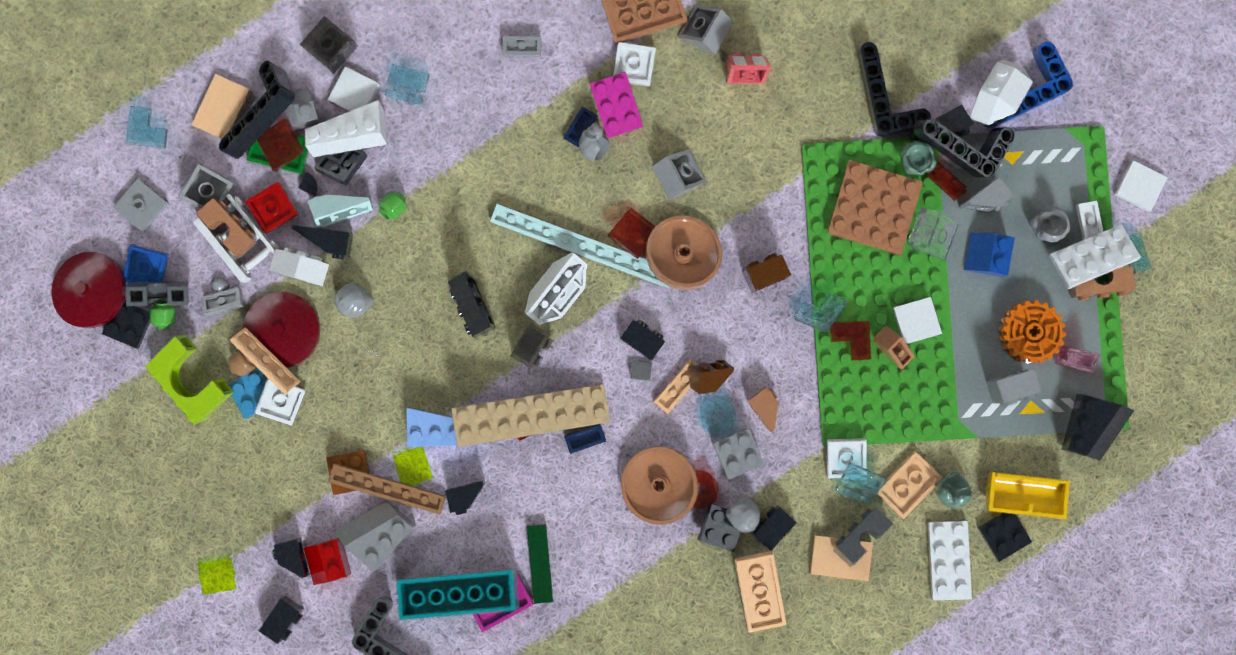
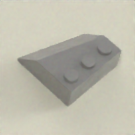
[334,500,416,572]

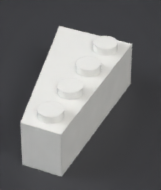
[305,100,387,157]

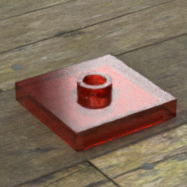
[257,118,305,171]
[608,208,656,259]

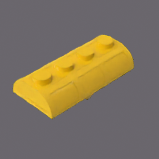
[985,472,1070,519]

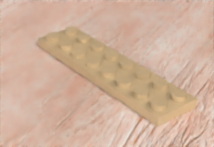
[451,384,610,448]

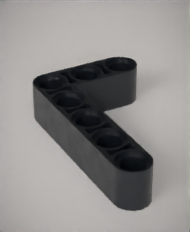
[857,42,931,137]
[219,60,295,159]
[914,119,1015,178]

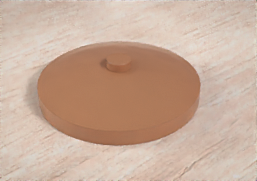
[646,216,722,290]
[621,446,699,525]

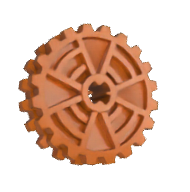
[998,300,1066,364]

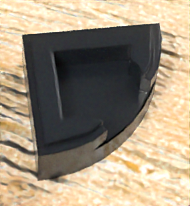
[298,172,318,197]

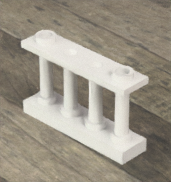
[193,194,280,283]

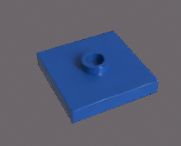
[124,244,169,283]

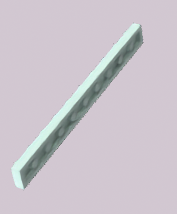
[490,204,670,289]

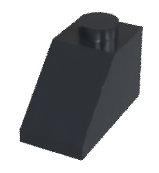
[445,480,485,515]
[272,537,310,578]

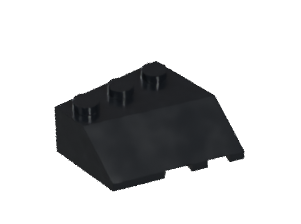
[448,271,495,338]
[1061,394,1135,461]

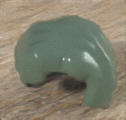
[900,141,937,175]
[936,471,972,509]

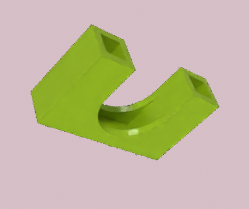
[145,334,234,425]

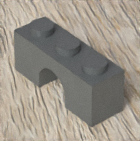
[126,281,189,306]
[833,507,893,567]

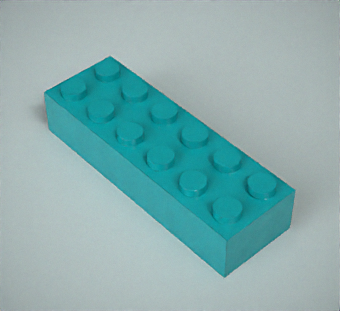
[396,569,519,620]

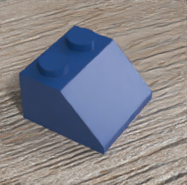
[964,233,1015,277]

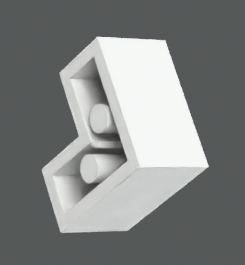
[269,247,329,286]

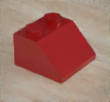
[304,538,351,585]

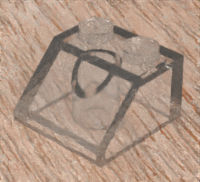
[907,208,959,260]

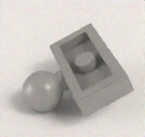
[201,278,244,317]

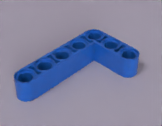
[983,41,1073,129]

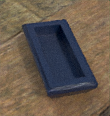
[563,106,598,148]
[564,424,606,454]

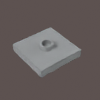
[113,178,168,232]

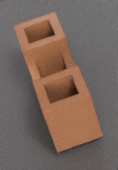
[196,198,257,258]
[1070,266,1136,301]

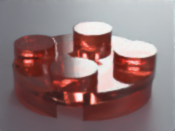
[693,470,719,509]

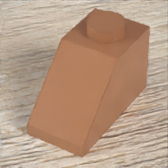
[873,326,915,370]
[747,387,778,432]

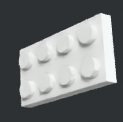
[1049,224,1141,289]
[927,520,972,601]

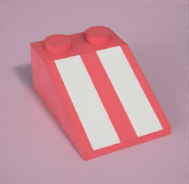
[727,54,771,84]

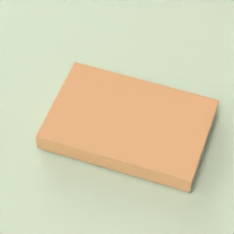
[192,74,251,139]
[875,451,943,519]
[810,535,873,581]

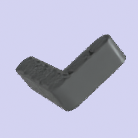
[352,596,408,655]

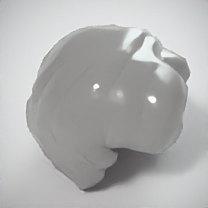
[579,123,610,161]
[1029,207,1070,242]
[334,283,374,318]
[726,496,760,533]

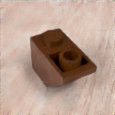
[690,360,734,394]

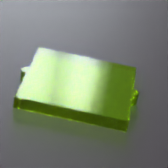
[393,446,433,485]
[198,557,237,595]

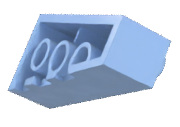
[407,408,487,447]

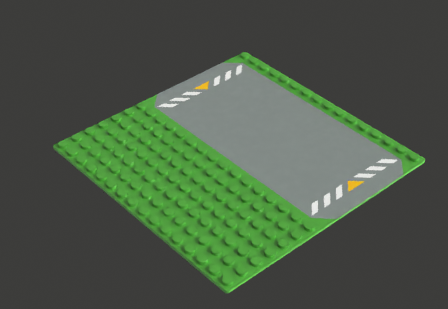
[802,126,1129,447]

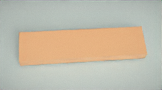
[230,327,300,395]

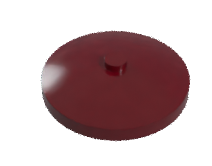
[51,252,126,328]
[243,292,321,368]

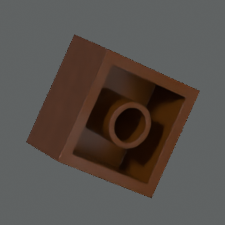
[743,253,791,293]

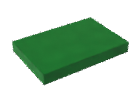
[246,127,309,175]

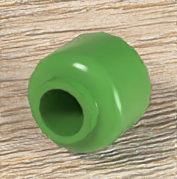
[378,191,407,220]
[149,302,176,330]

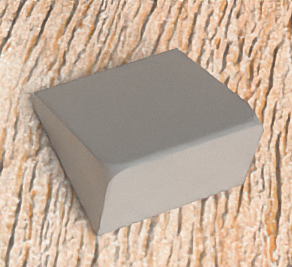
[631,360,652,381]

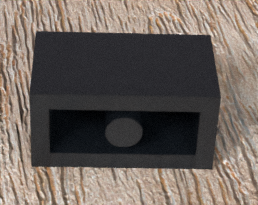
[620,319,665,361]
[752,505,797,551]
[259,596,304,644]

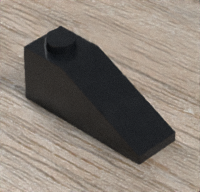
[909,105,974,140]
[292,225,353,260]

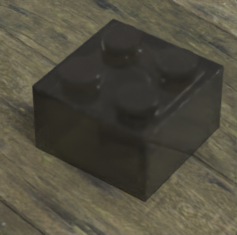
[299,16,358,75]
[510,322,553,369]

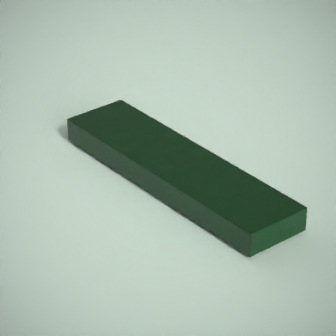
[527,524,553,604]

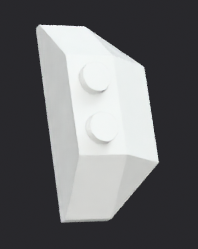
[970,60,1033,125]
[525,252,587,325]

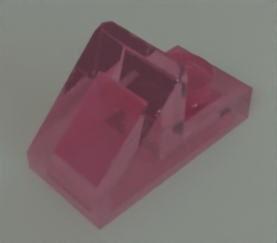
[1055,346,1100,373]

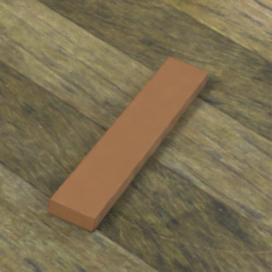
[328,463,446,515]

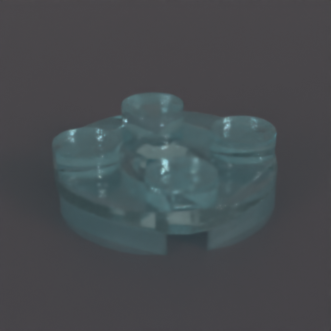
[698,397,736,436]

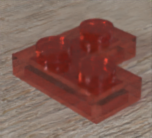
[830,321,871,361]

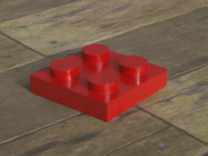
[245,182,299,234]

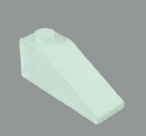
[308,195,373,228]

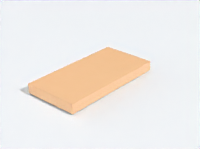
[734,551,786,632]

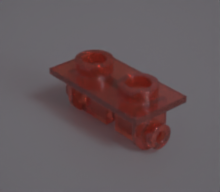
[927,162,967,201]

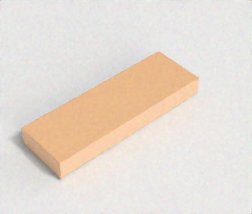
[653,359,698,414]

